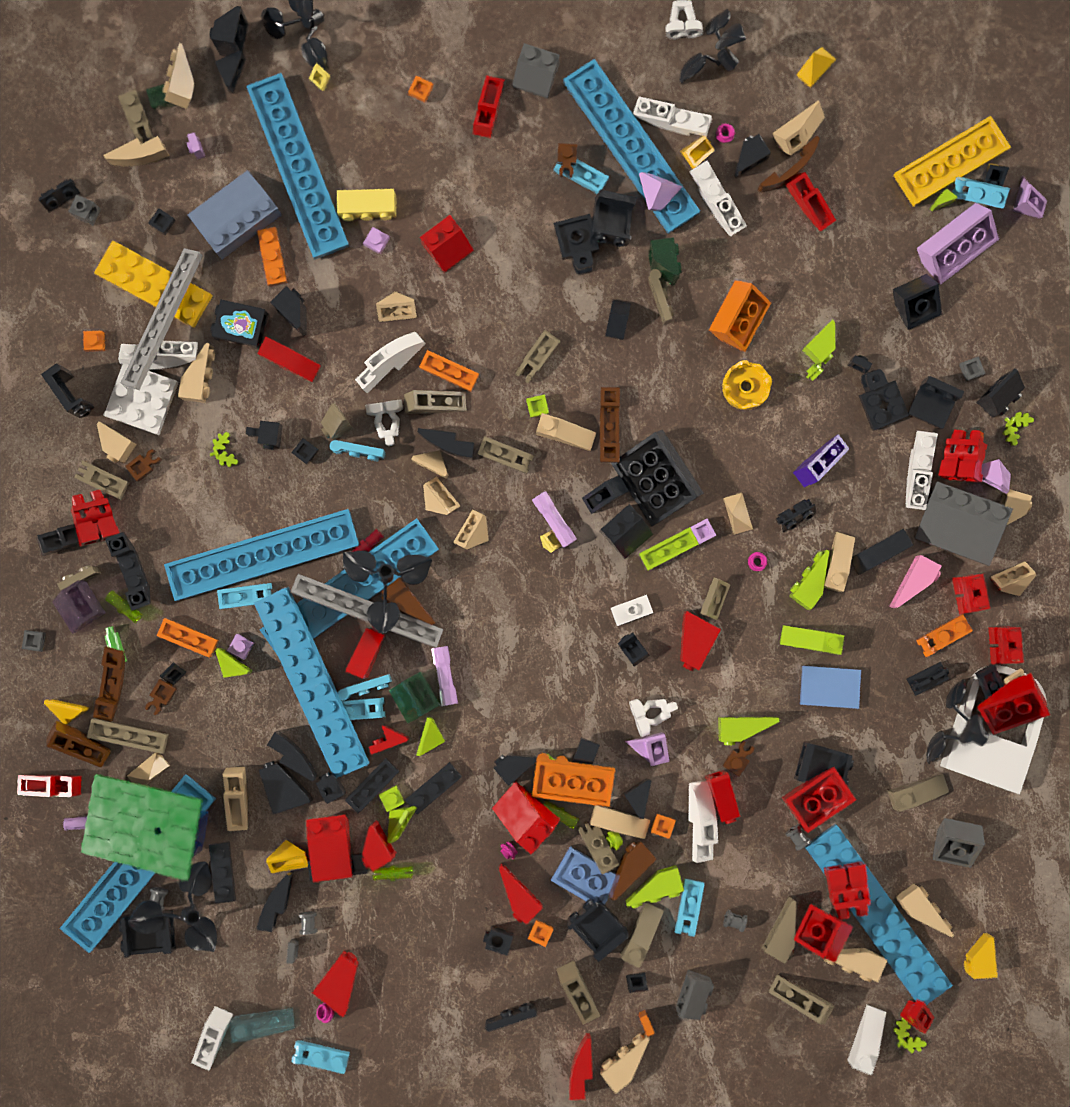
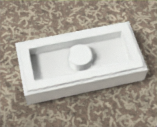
[610,595,653,626]

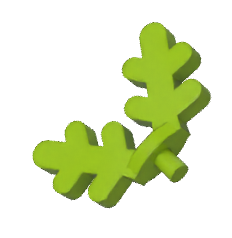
[1002,412,1034,446]
[210,432,238,468]
[894,1018,927,1053]

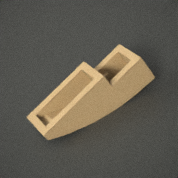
[104,136,169,166]
[223,767,248,831]
[590,805,650,839]

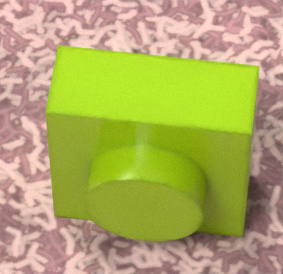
[526,394,549,418]
[379,785,405,812]

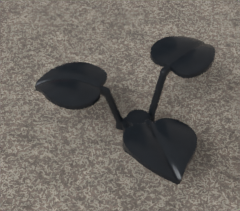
[261,0,329,70]
[680,9,746,84]
[343,551,432,634]
[926,679,989,764]
[128,861,217,952]

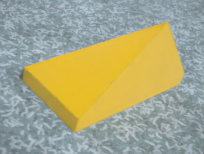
[797,48,836,88]
[680,136,715,169]
[44,699,89,724]
[266,840,308,873]

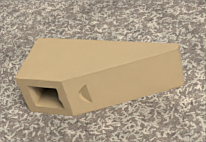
[163,43,194,109]
[773,101,824,155]
[178,343,215,403]
[895,883,954,937]
[824,948,887,982]
[600,1032,649,1093]

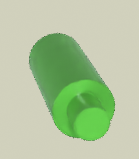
[104,626,127,662]

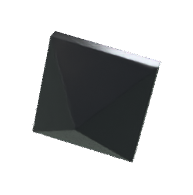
[160,662,187,686]
[626,973,648,993]

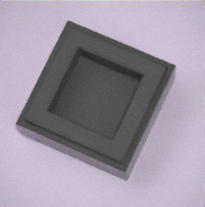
[959,356,985,381]
[22,630,46,652]
[286,939,299,964]

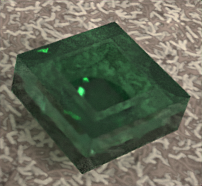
[146,84,171,109]

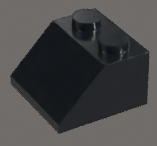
[209,6,249,56]
[893,274,942,330]
[270,286,307,337]
[976,368,1025,418]
[600,504,653,559]

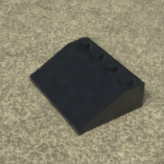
[611,429,704,527]

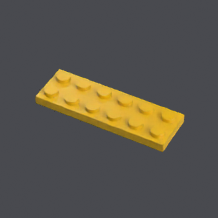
[893,116,1011,207]
[94,241,213,328]

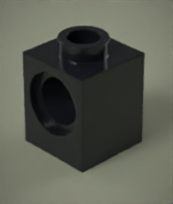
[483,926,514,956]

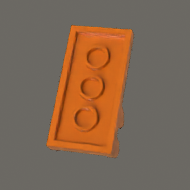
[532,753,615,807]

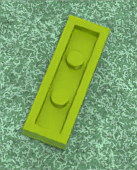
[639,527,699,571]

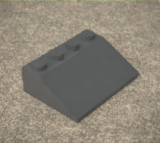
[915,482,1013,567]

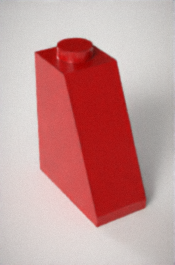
[680,611,721,672]
[345,626,386,679]
[705,770,740,824]
[312,951,359,1017]

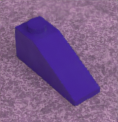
[793,434,849,487]

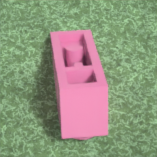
[889,555,941,608]

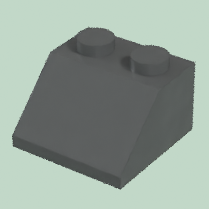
[512,43,560,99]
[933,818,985,868]
[676,970,714,1020]

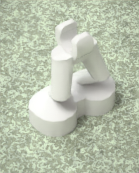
[666,0,703,39]
[365,400,403,446]
[629,699,678,737]

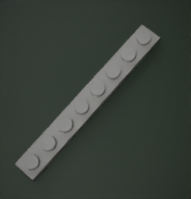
[120,249,203,390]
[291,574,443,648]

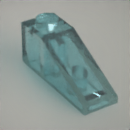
[230,1008,295,1043]

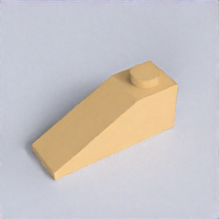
[536,413,596,451]
[824,532,855,592]

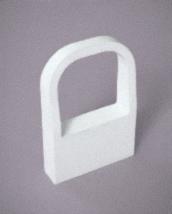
[940,665,1046,794]

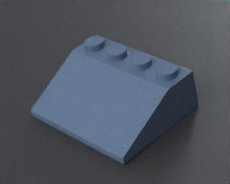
[188,170,282,259]

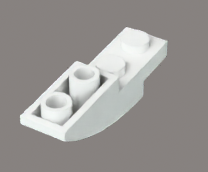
[633,97,712,136]
[690,161,747,236]
[355,332,426,393]
[118,341,198,369]
[906,431,938,510]
[689,780,718,863]

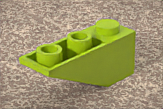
[789,550,829,610]
[625,865,684,908]

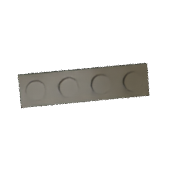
[87,718,169,754]

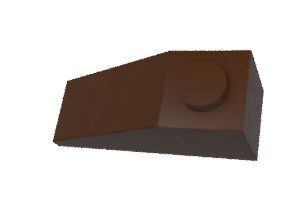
[381,577,436,625]
[46,720,111,768]
[608,841,657,901]

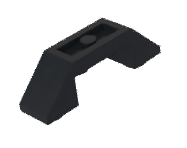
[105,532,151,611]

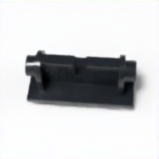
[39,178,81,212]
[776,499,816,533]
[906,662,950,696]

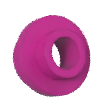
[716,124,735,143]
[748,552,767,571]
[500,841,518,860]
[317,1003,334,1023]

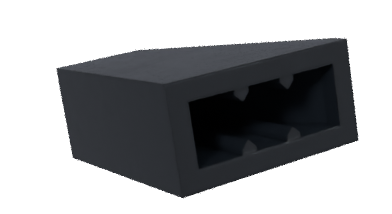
[259,761,313,815]

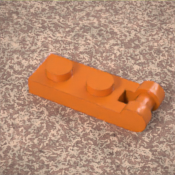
[916,614,973,657]

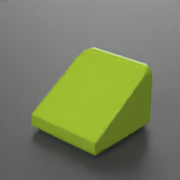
[930,189,957,211]

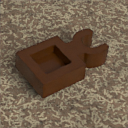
[557,143,577,178]
[125,449,162,482]
[145,679,178,715]
[722,741,754,777]

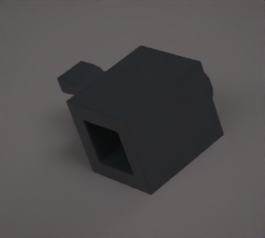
[246,420,283,450]
[316,772,346,804]

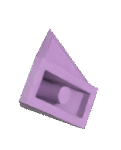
[639,172,683,212]
[1013,176,1047,218]
[981,459,1011,494]
[625,732,669,766]

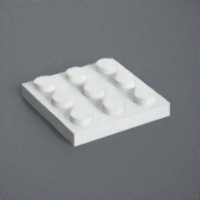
[104,364,179,435]

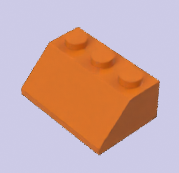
[709,280,771,352]

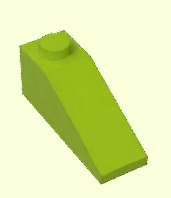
[780,625,844,655]
[718,717,779,745]

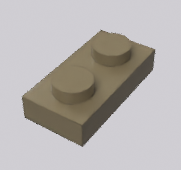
[57,565,101,591]
[700,578,730,620]

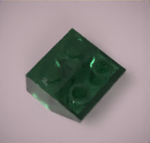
[648,237,682,286]
[389,671,441,724]

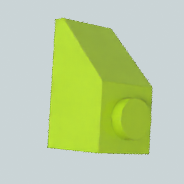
[802,320,836,365]

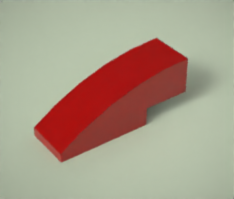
[473,75,505,138]
[785,172,836,231]
[257,337,321,382]
[17,775,82,797]
[569,1033,592,1100]

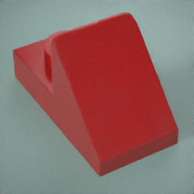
[369,725,409,754]
[900,999,935,1034]

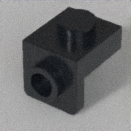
[618,632,650,667]

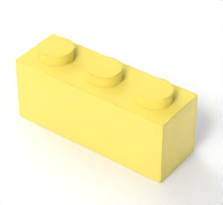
[337,189,396,221]

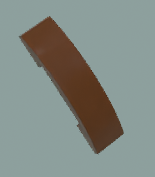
[758,135,820,193]
[600,387,620,463]
[93,646,125,722]

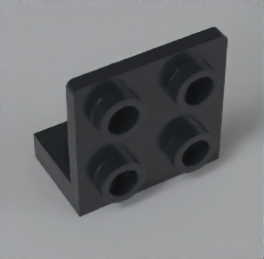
[908,376,965,429]

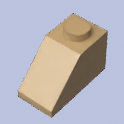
[97,422,136,463]
[1000,489,1032,525]

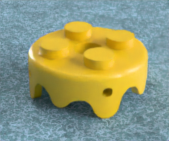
[722,360,772,410]

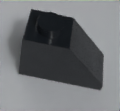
[734,134,771,178]
[582,475,629,514]
[493,754,537,786]

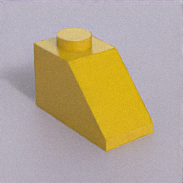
[964,933,997,979]

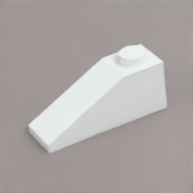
[847,1005,886,1075]
[191,1006,233,1071]

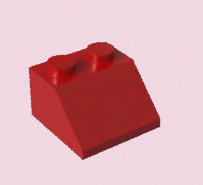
[420,215,474,273]
[362,820,397,872]
[793,904,853,963]

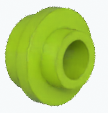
[806,363,824,381]
[606,831,623,850]

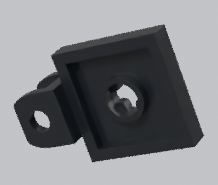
[553,214,599,275]
[858,369,909,431]

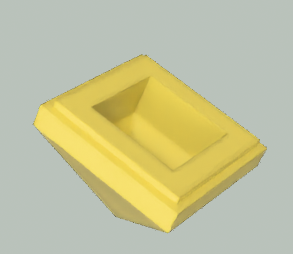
[309,63,330,91]
[540,530,562,552]

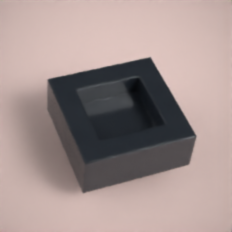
[148,208,176,236]
[848,355,872,374]
[291,438,319,465]

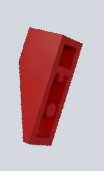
[499,863,543,924]

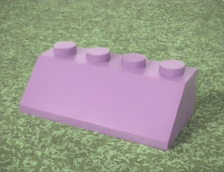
[917,203,999,285]

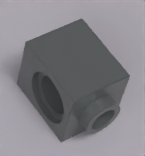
[68,194,101,226]

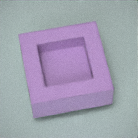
[187,133,205,159]
[363,227,390,254]
[690,519,716,545]
[227,634,254,660]

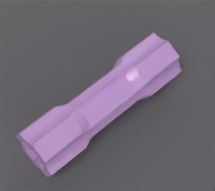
[532,491,577,548]
[431,646,458,706]

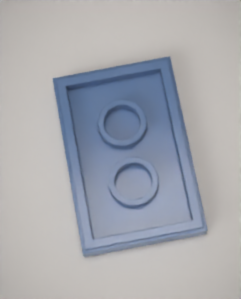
[800,666,861,709]
[551,846,616,904]

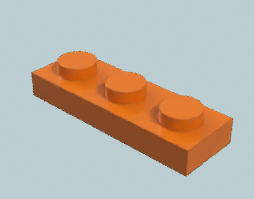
[257,227,287,287]
[419,350,479,392]
[157,618,219,658]

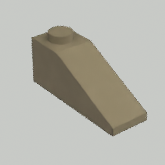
[404,390,467,414]
[321,403,353,440]
[887,773,949,812]
[762,896,796,964]
[620,901,664,968]
[556,961,600,1025]
[769,975,834,1024]

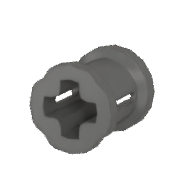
[785,824,811,850]
[150,887,168,911]
[723,910,747,932]
[299,911,317,935]

